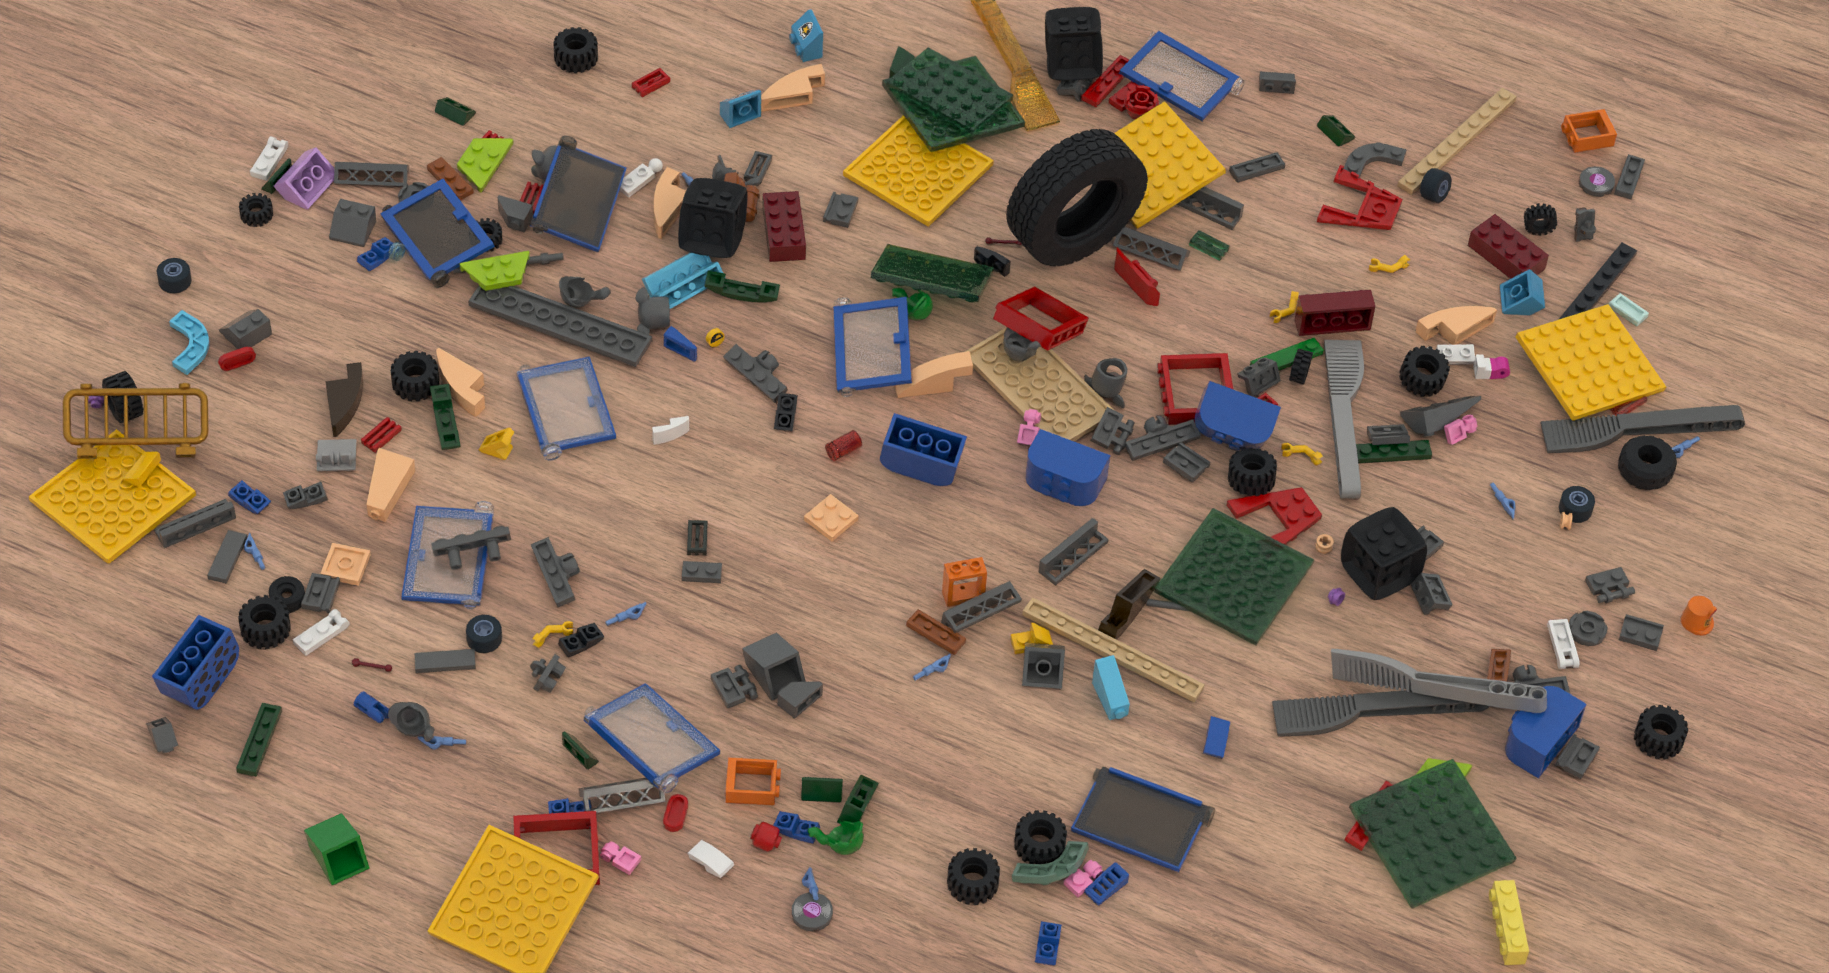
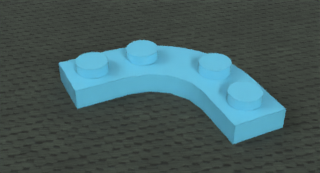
[169,310,209,375]

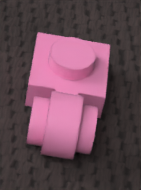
[1017,409,1041,445]
[1444,415,1478,445]
[600,841,641,875]
[1064,860,1103,897]

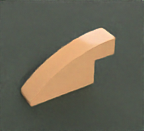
[761,64,825,112]
[654,167,686,239]
[1416,306,1497,345]
[436,348,485,417]
[895,351,973,398]

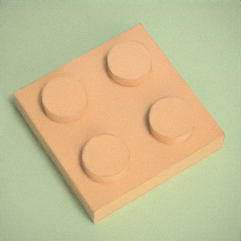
[804,494,859,542]
[320,543,371,586]

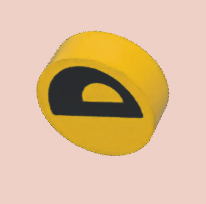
[706,328,725,347]

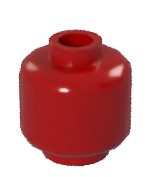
[750,822,782,852]

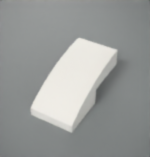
[652,416,689,445]
[688,840,734,878]

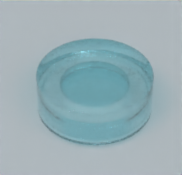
[389,242,405,261]

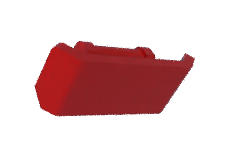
[1114,247,1160,306]

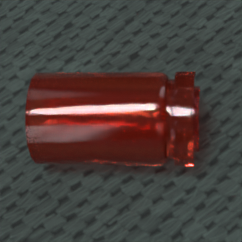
[825,430,862,461]

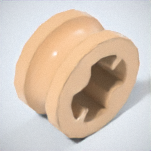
[1560,512,1572,530]
[1315,534,1334,554]

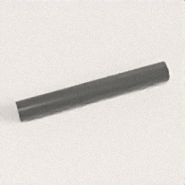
[1146,599,1205,613]

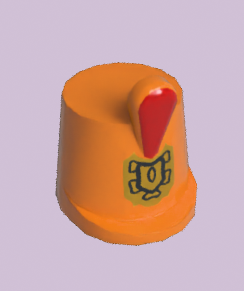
[1681,596,1717,636]

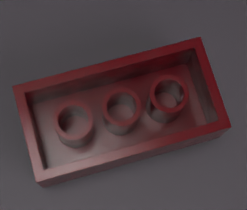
[762,191,806,262]
[1467,214,1549,279]
[1294,290,1376,336]

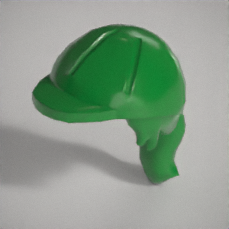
[892,287,933,321]
[807,821,864,855]

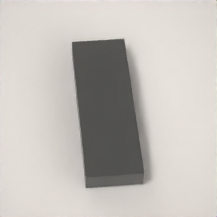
[1229,152,1285,183]
[1614,154,1645,200]
[207,530,247,584]
[414,649,476,673]

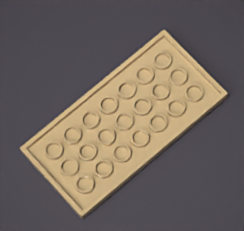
[965,327,1114,441]

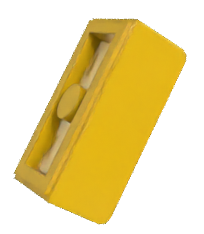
[123,452,161,487]

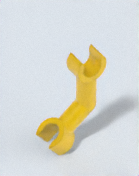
[1369,255,1410,273]
[1270,291,1299,323]
[1281,443,1323,466]
[532,621,573,648]

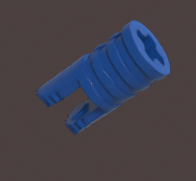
[353,691,389,723]

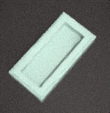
[1609,293,1649,327]

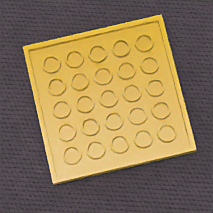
[1115,101,1226,229]
[843,110,994,227]
[1515,304,1666,421]
[29,429,196,564]
[427,825,599,973]

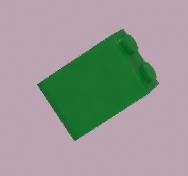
[304,813,370,885]

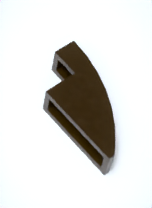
[325,362,363,437]
[1098,569,1161,640]

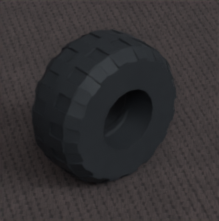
[1618,435,1677,490]

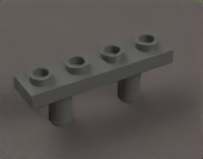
[431,526,511,570]

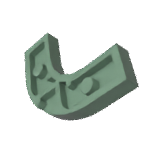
[1012,841,1089,885]

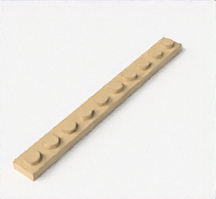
[1397,88,1517,195]
[1022,597,1205,703]

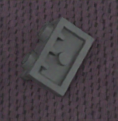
[1259,71,1296,94]
[1056,79,1093,102]
[1237,357,1281,397]
[1411,573,1453,615]

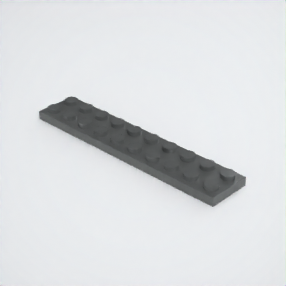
[468,286,652,367]

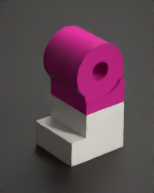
[1473,354,1510,379]

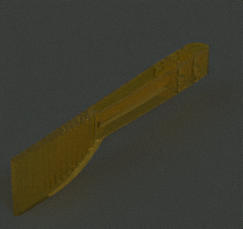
[971,0,1060,131]

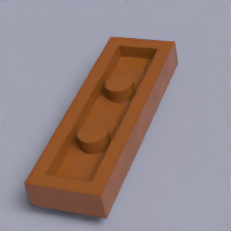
[427,157,474,201]
[906,609,966,655]
[1487,649,1511,682]

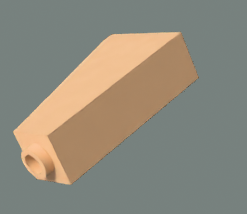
[366,448,415,522]

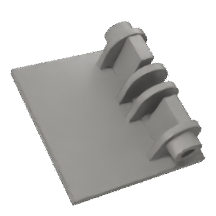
[316,439,356,471]

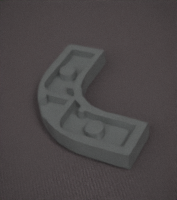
[1344,142,1407,178]

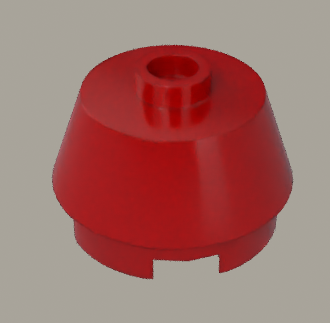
[1124,85,1159,120]

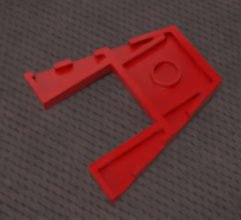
[1317,165,1403,230]
[1227,487,1322,560]

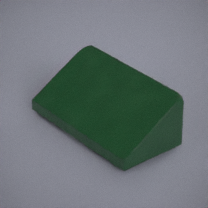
[889,46,915,82]
[435,97,476,126]
[1317,115,1355,146]
[261,158,292,194]
[562,731,599,770]
[801,777,843,803]

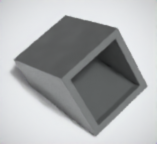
[742,632,806,701]

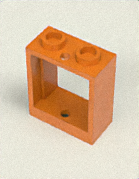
[1561,109,1617,153]
[942,557,987,607]
[726,757,781,805]

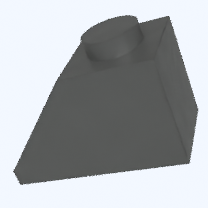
[497,195,533,232]
[777,682,823,719]
[146,717,178,753]

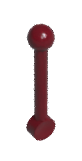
[985,237,1022,245]
[352,658,392,672]

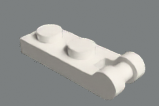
[250,136,288,181]
[293,609,350,656]
[1547,619,1580,669]

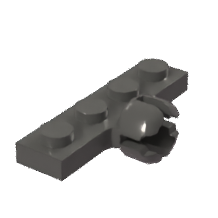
[723,344,788,403]
[1125,415,1201,461]
[530,537,580,607]
[1512,665,1571,694]

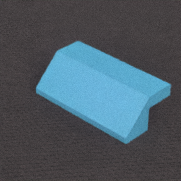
[642,252,726,309]

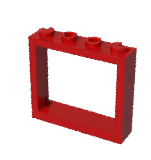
[993,286,1089,351]
[1157,353,1234,425]
[513,811,600,885]

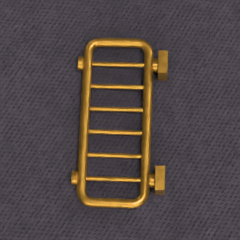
[63,383,209,459]

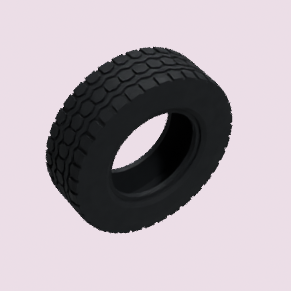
[1006,129,1148,266]

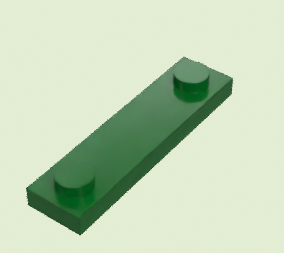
[1250,337,1324,371]

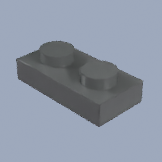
[682,561,722,583]

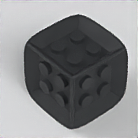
[1045,7,1103,81]
[678,178,748,258]
[1341,507,1427,600]

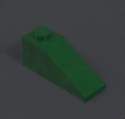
[837,775,879,824]

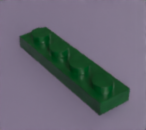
[1356,440,1432,464]
[236,703,282,777]

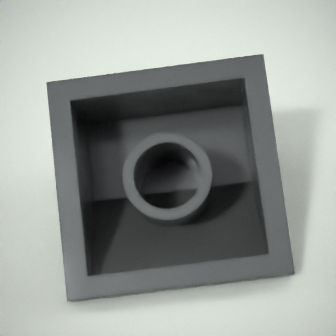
[329,199,376,247]
[219,309,272,349]
[1022,643,1065,689]

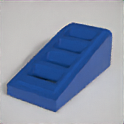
[664,326,697,362]
[1084,862,1129,906]

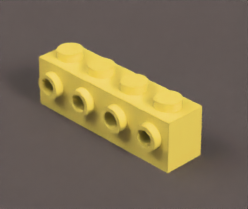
[1489,880,1529,965]

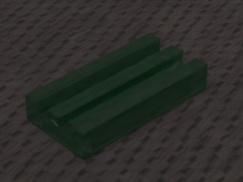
[1189,230,1230,261]

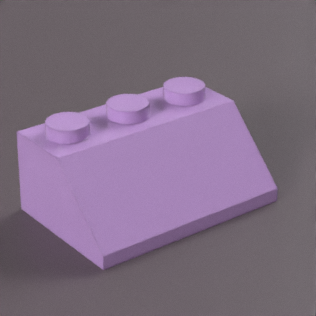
[274,147,335,210]

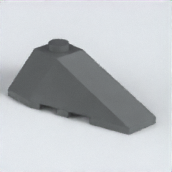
[1400,396,1481,436]

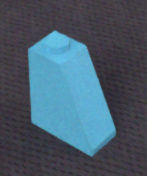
[1092,655,1130,720]

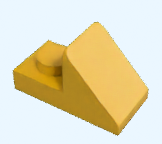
[478,427,514,460]
[1010,623,1053,654]

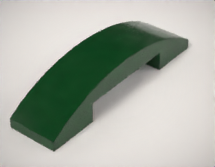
[704,270,780,303]
[430,384,461,450]

